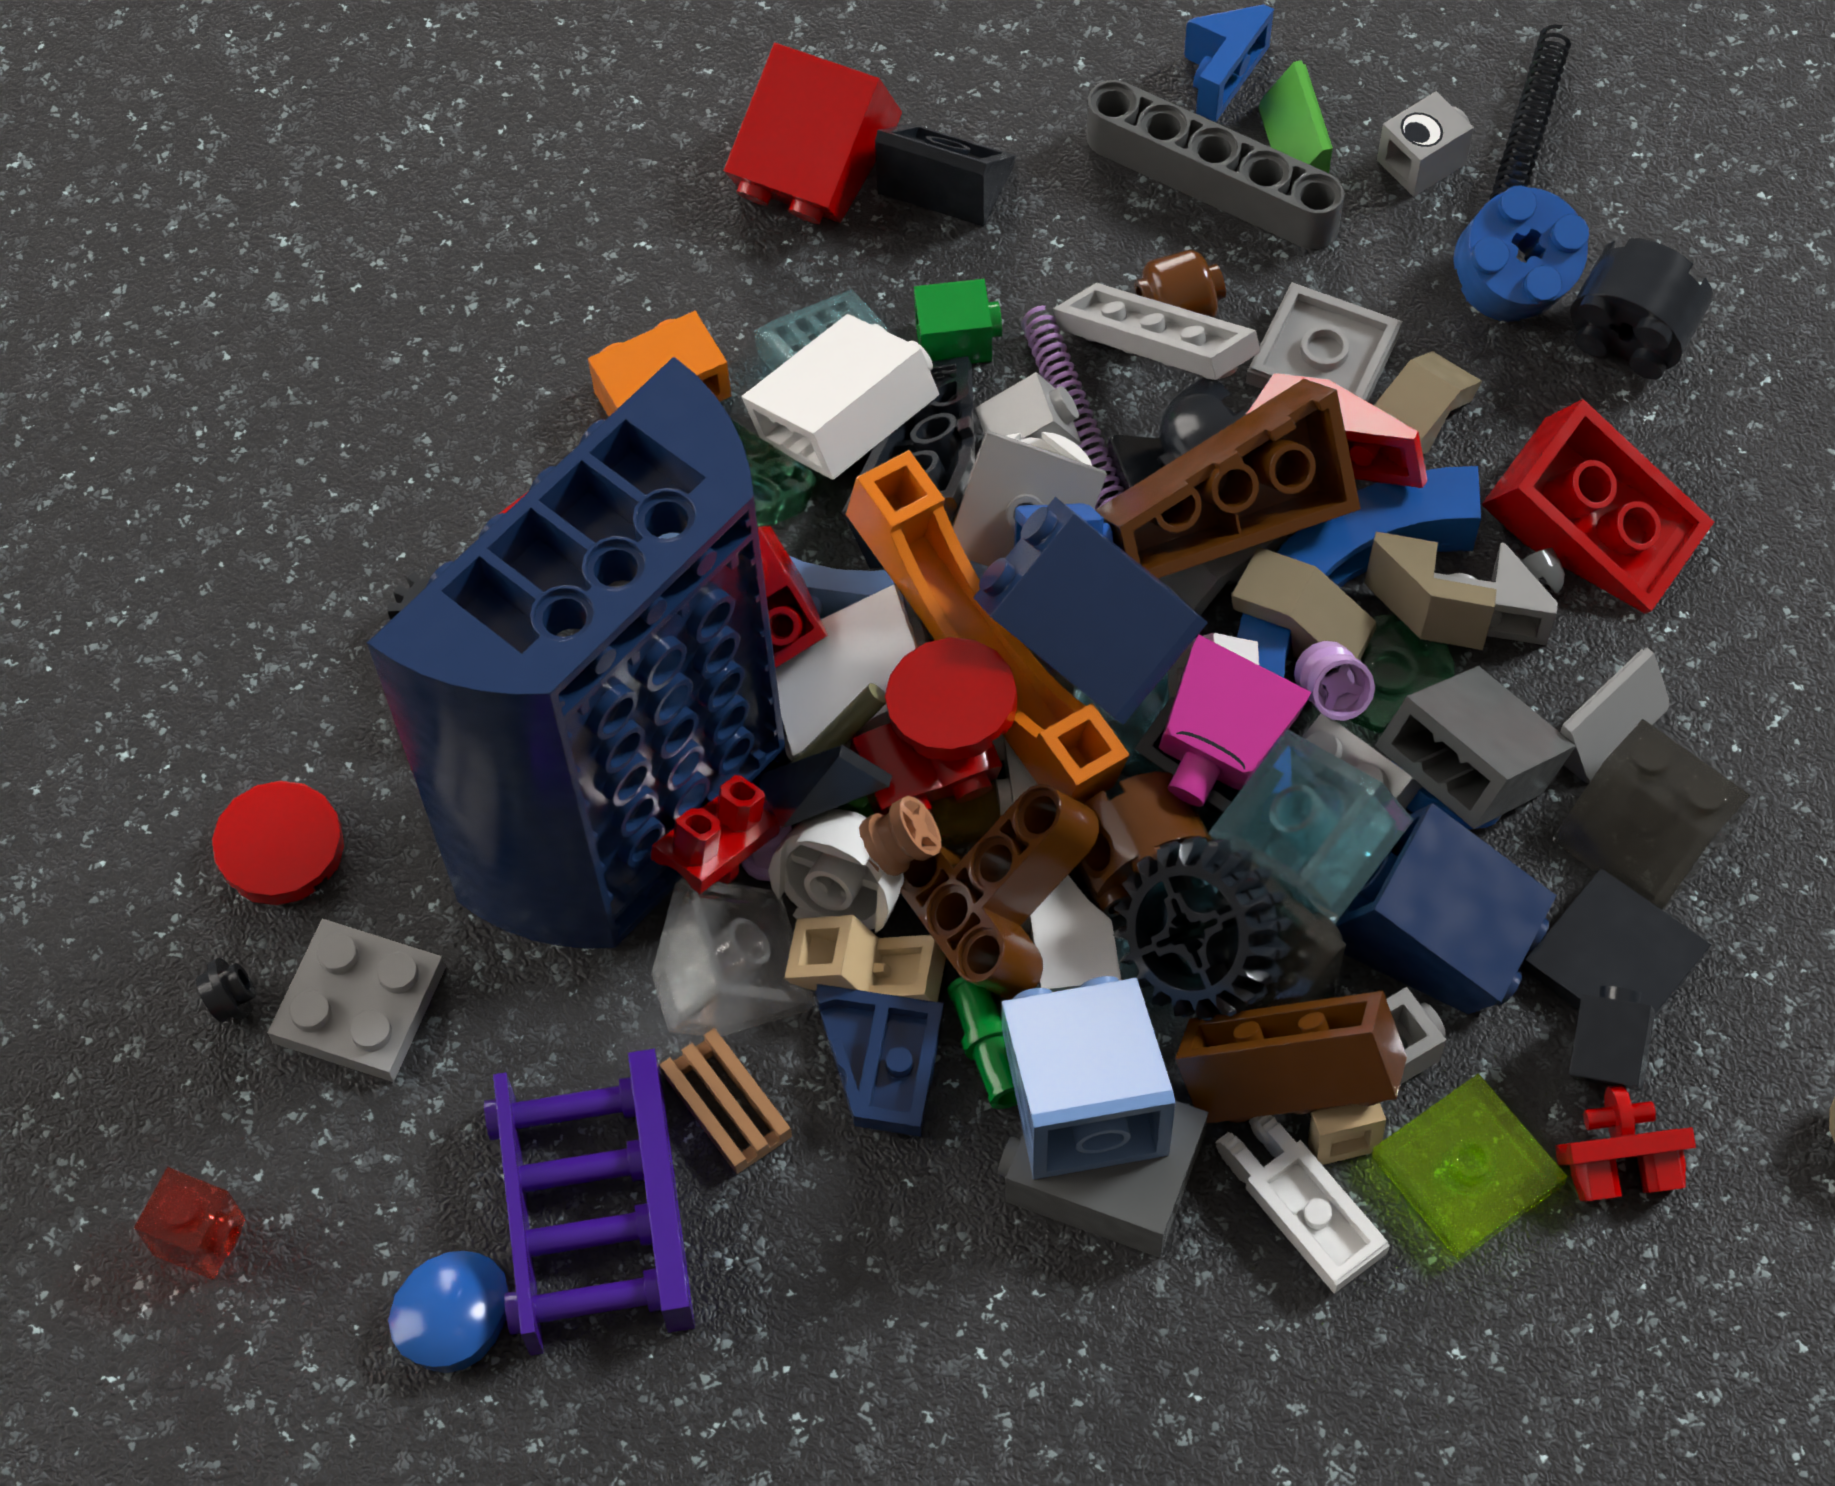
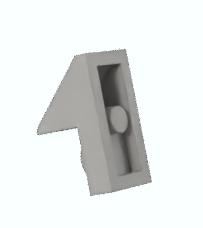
[1434,543,1558,645]

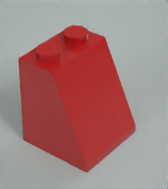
[723,42,902,224]

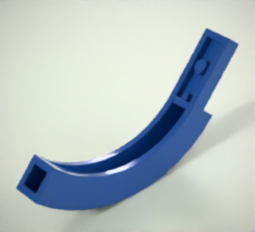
[1237,466,1481,820]

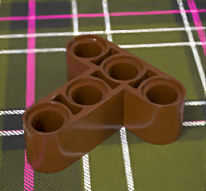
[900,784,1099,999]

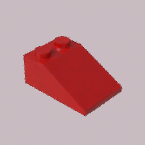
[1481,399,1714,614]

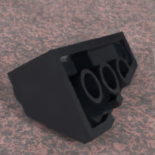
[842,356,975,569]

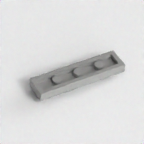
[1053,283,1260,380]

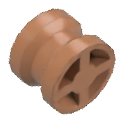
[859,796,941,876]

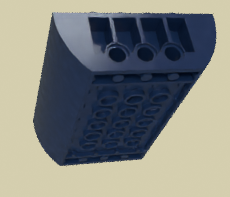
[367,357,787,949]

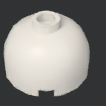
[768,809,904,933]

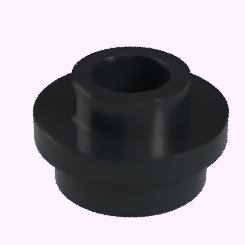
[196,958,256,1023]

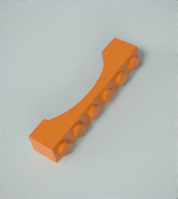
[846,450,1130,804]

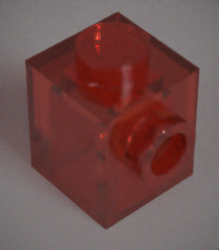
[134,1167,246,1280]

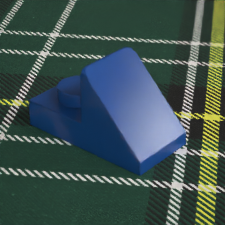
[1184,4,1274,122]

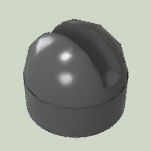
[1521,548,1565,594]

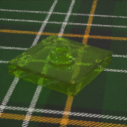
[1371,1073,1568,1261]

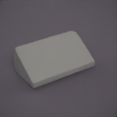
[1560,648,1669,784]

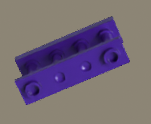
[484,1048,695,1356]

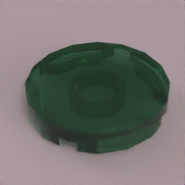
[1328,615,1454,733]

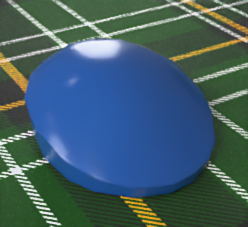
[388,1251,509,1373]

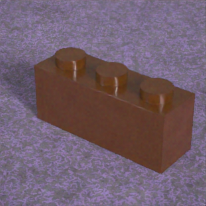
[1175,991,1407,1123]

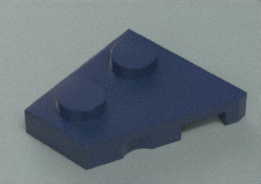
[816,984,944,1137]

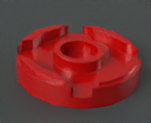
[885,637,1018,761]
[212,781,344,905]

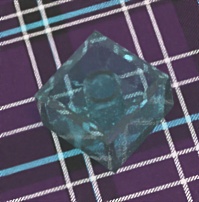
[1208,729,1413,926]

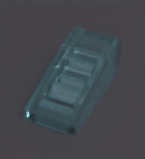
[755,289,887,371]

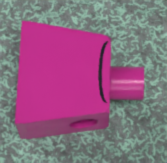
[1159,634,1311,807]

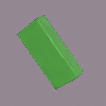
[1259,61,1333,173]

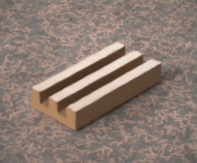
[659,1028,792,1175]

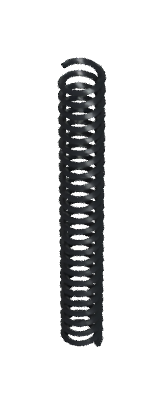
[1490,24,1571,200]

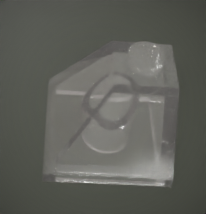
[651,877,816,1036]

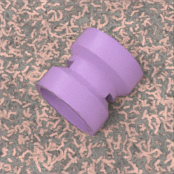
[1294,641,1375,721]

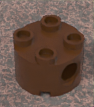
[1077,771,1212,918]

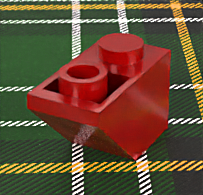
[758,526,828,669]

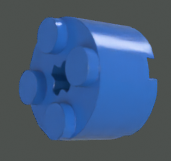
[1453,185,1589,322]

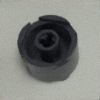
[1570,238,1713,380]

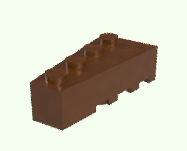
[1096,379,1361,578]

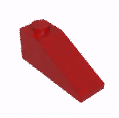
[1246,373,1428,488]

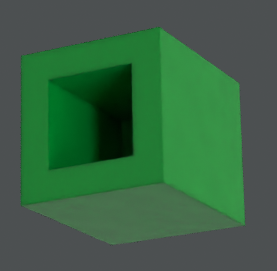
[914,279,1002,364]

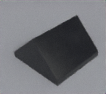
[875,123,1017,227]

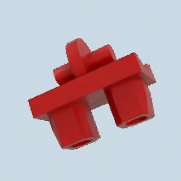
[651,775,780,894]
[1555,1085,1696,1201]

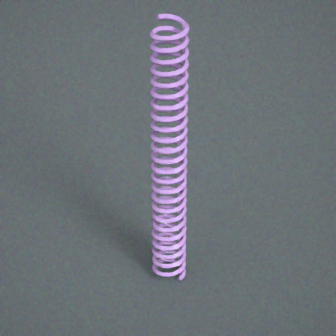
[1021,305,1124,510]

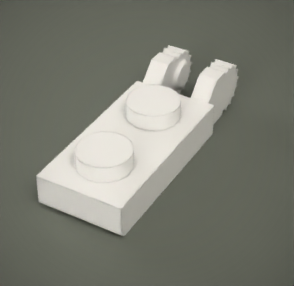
[1215,1115,1390,1294]

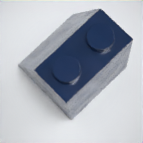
[973,496,1208,725]
[1313,803,1557,1014]

